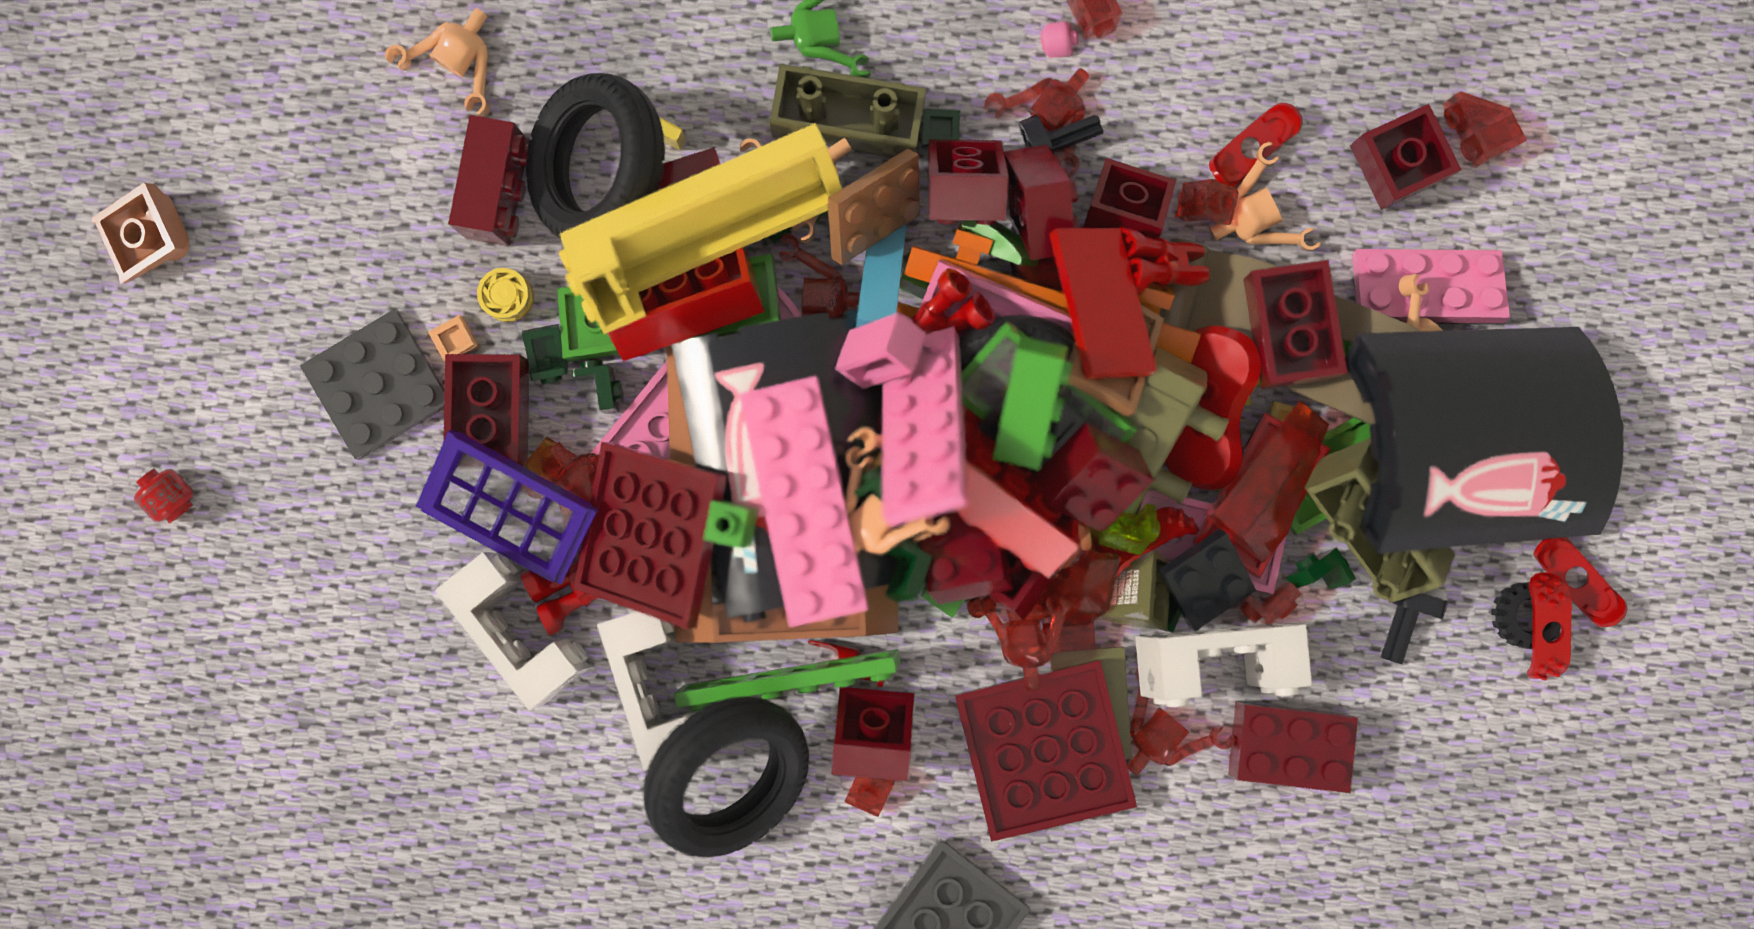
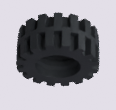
[1491,582,1561,649]

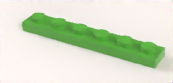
[674,649,901,711]

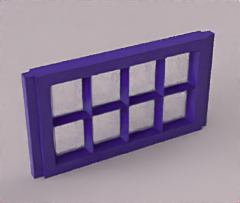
[416,430,598,585]

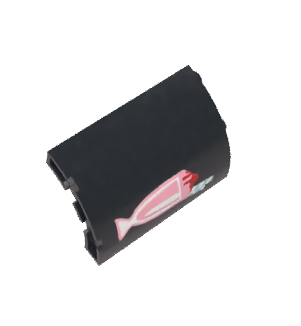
[672,310,921,623]
[1345,327,1624,553]

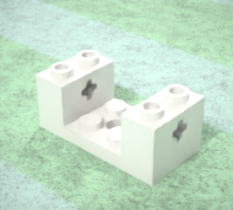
[434,552,590,710]
[597,611,696,772]
[1135,623,1312,707]

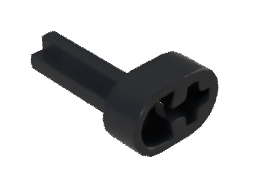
[1019,115,1103,156]
[1380,593,1449,664]

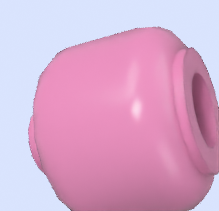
[1041,21,1079,58]

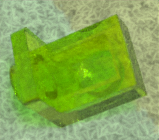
[1098,503,1160,555]

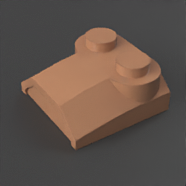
[91,183,189,283]

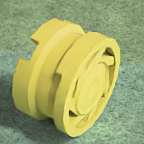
[477,268,534,323]

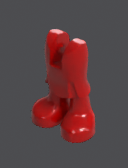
[1120,227,1210,296]
[910,268,996,335]
[520,561,598,636]

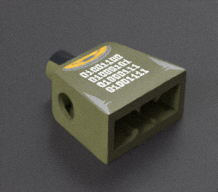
[1082,550,1171,630]

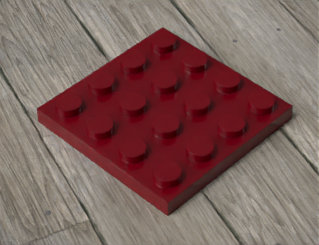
[573,442,727,629]
[955,659,1138,842]

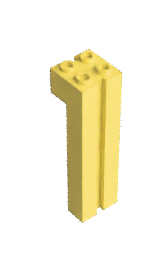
[559,124,842,334]

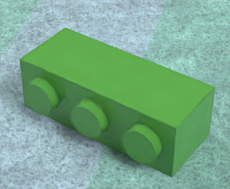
[993,337,1073,470]

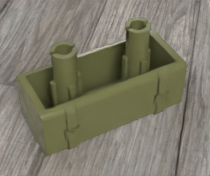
[770,64,926,159]
[1123,347,1229,517]
[1305,438,1455,603]

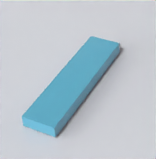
[856,223,907,328]

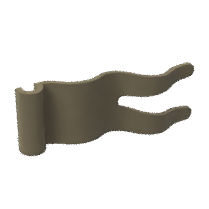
[1159,239,1421,425]

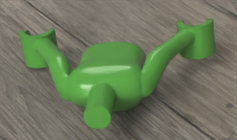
[770,0,871,78]

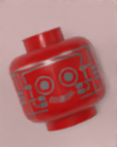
[134,468,194,524]

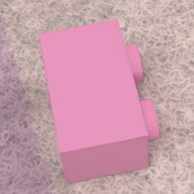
[835,312,926,389]

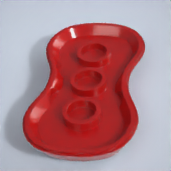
[1165,326,1261,490]

